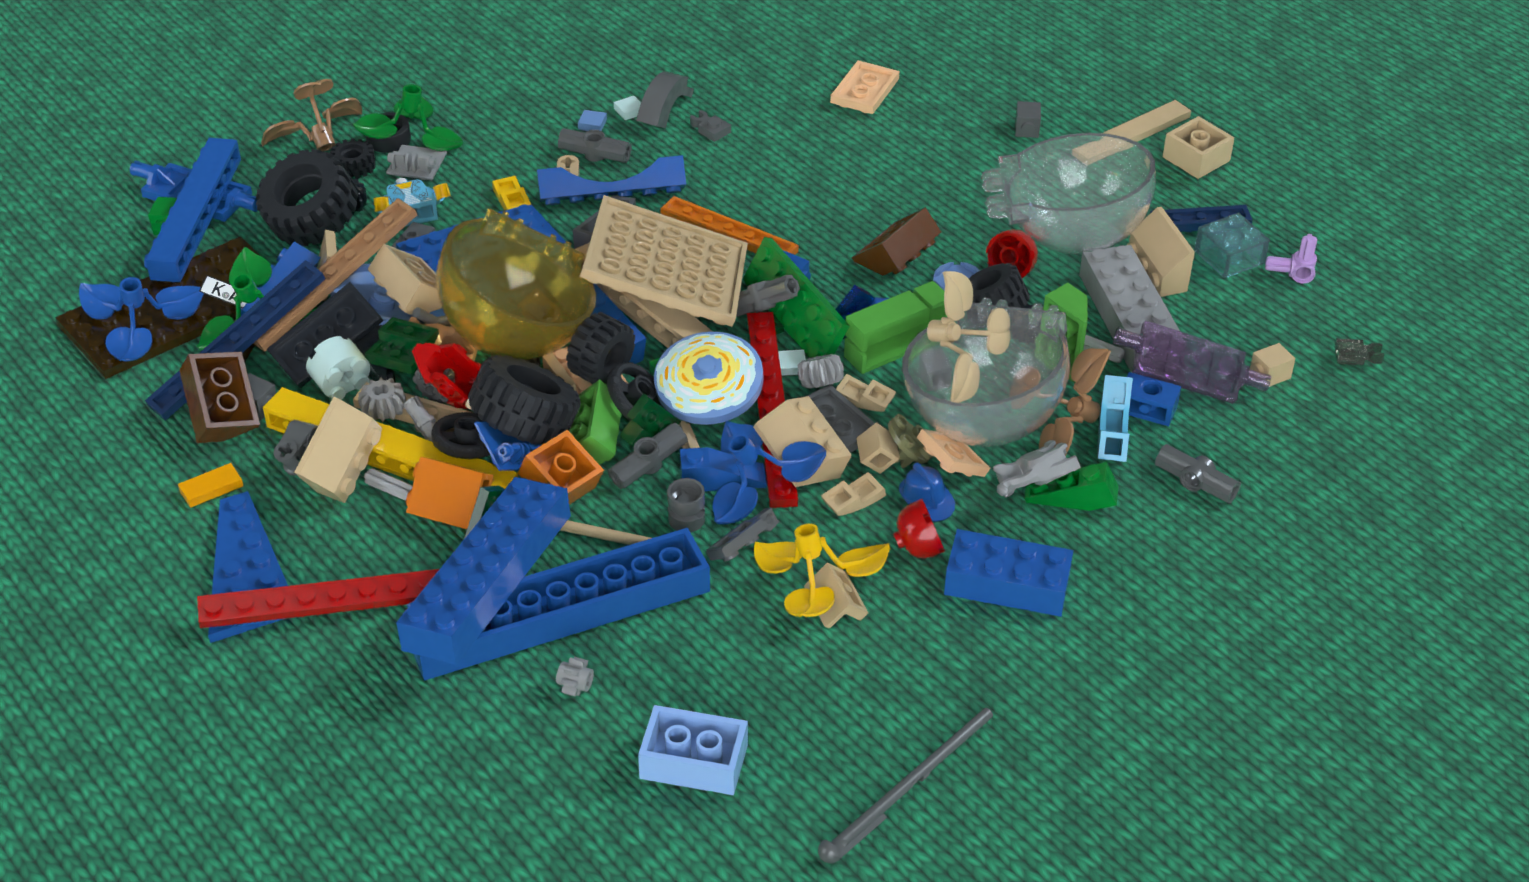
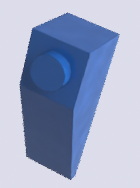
[680,447,767,491]

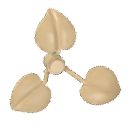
[927,271,1010,404]

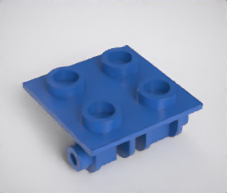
[474,422,540,471]

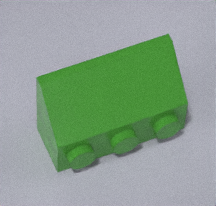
[1037,283,1088,383]
[569,379,622,465]

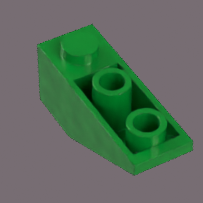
[1024,462,1118,511]

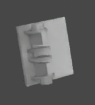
[386,145,447,180]

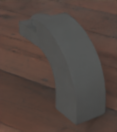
[636,71,694,129]

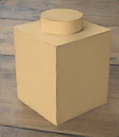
[1249,343,1296,388]
[856,423,900,474]

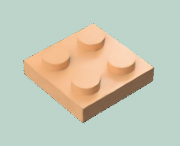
[917,429,990,477]

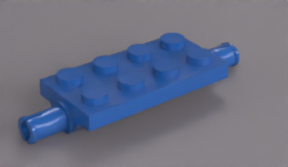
[130,160,258,222]

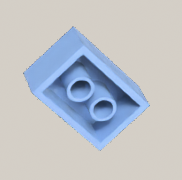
[638,705,748,795]

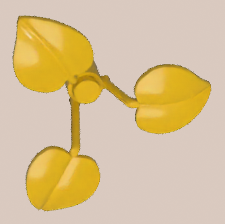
[754,524,890,617]

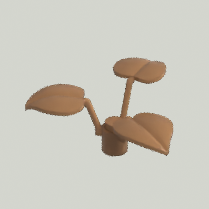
[261,79,362,152]
[1010,348,1111,456]

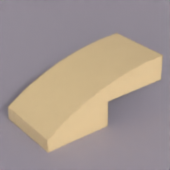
[836,374,896,412]
[821,472,886,516]

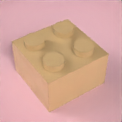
[1163,116,1234,179]

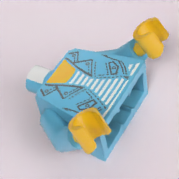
[373,178,451,227]

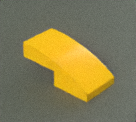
[492,176,531,211]

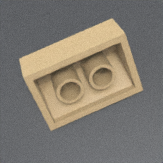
[1127,207,1195,297]
[368,243,459,315]
[753,396,852,487]
[294,397,383,503]

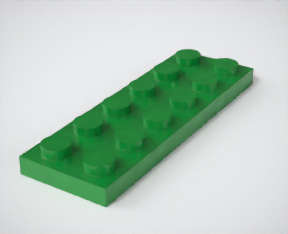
[743,237,850,358]

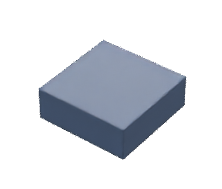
[578,110,607,131]

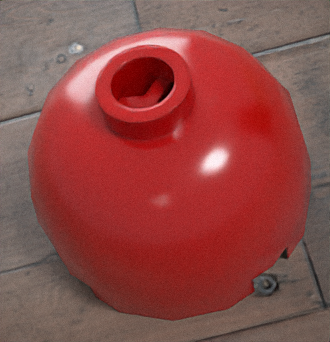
[986,229,1038,278]
[893,499,946,559]

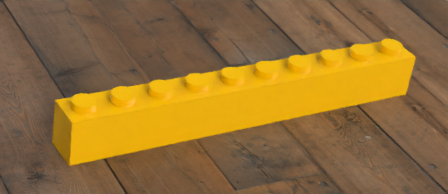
[263,387,518,489]

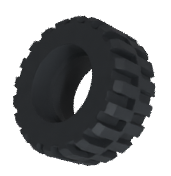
[256,149,358,246]
[468,355,581,445]

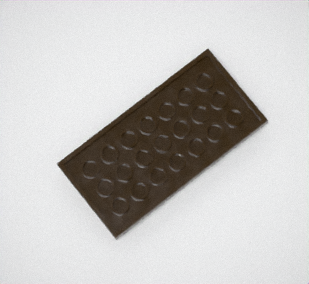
[55,236,260,379]

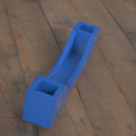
[537,155,686,205]

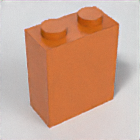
[406,457,494,529]

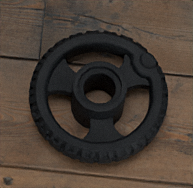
[607,362,666,420]
[431,412,490,459]

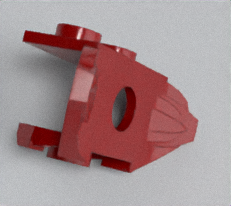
[412,343,481,409]

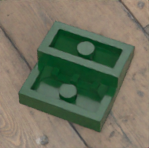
[365,317,439,375]

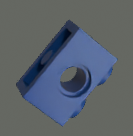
[1127,372,1181,426]

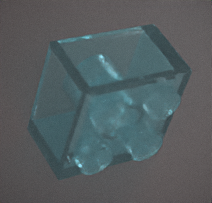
[1194,213,1270,278]

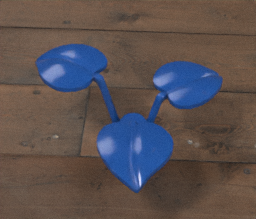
[79,277,204,361]
[713,421,827,524]

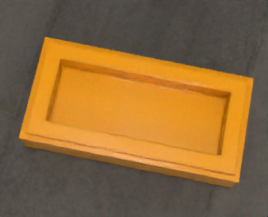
[178,463,243,508]

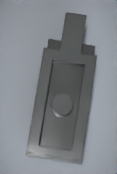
[706,508,779,561]

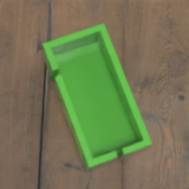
[844,281,947,374]

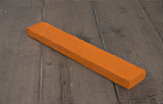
[660,196,799,255]

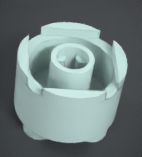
[306,336,370,400]

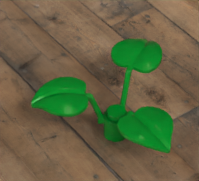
[353,84,463,151]
[197,247,317,351]

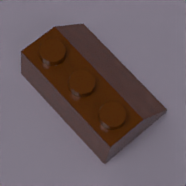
[851,207,941,276]
[179,352,260,443]

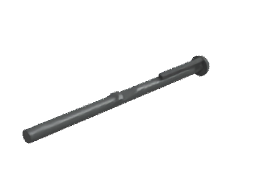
[818,708,993,864]

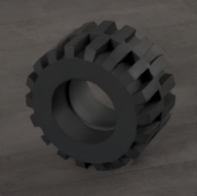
[965,263,1030,327]
[566,312,635,385]

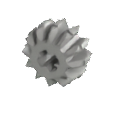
[797,354,844,388]
[358,377,406,422]

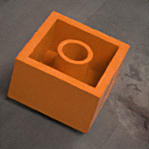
[518,430,604,505]

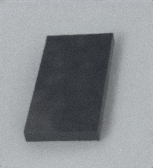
[267,282,384,388]

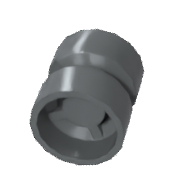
[667,478,705,532]

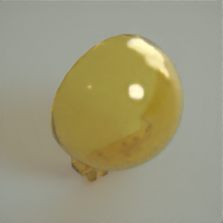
[436,208,596,360]

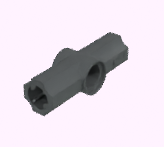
[558,128,632,163]
[736,275,800,317]
[608,423,688,489]
[1155,444,1241,504]

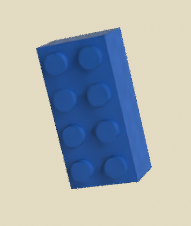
[944,529,1074,617]

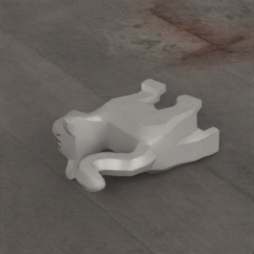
[993,440,1081,498]

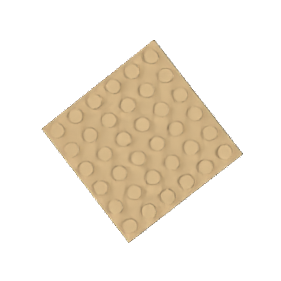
[580,195,748,327]

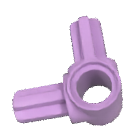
[1265,234,1317,283]

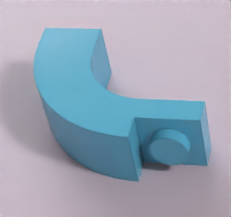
[1097,375,1133,462]

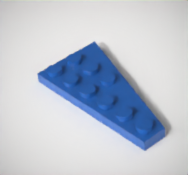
[208,491,288,643]

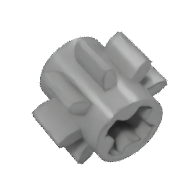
[556,657,594,697]

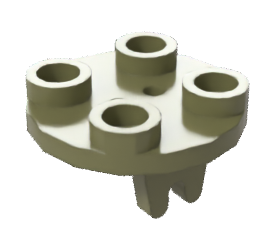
[888,414,934,468]

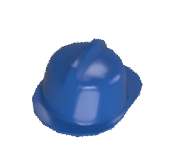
[899,462,955,522]

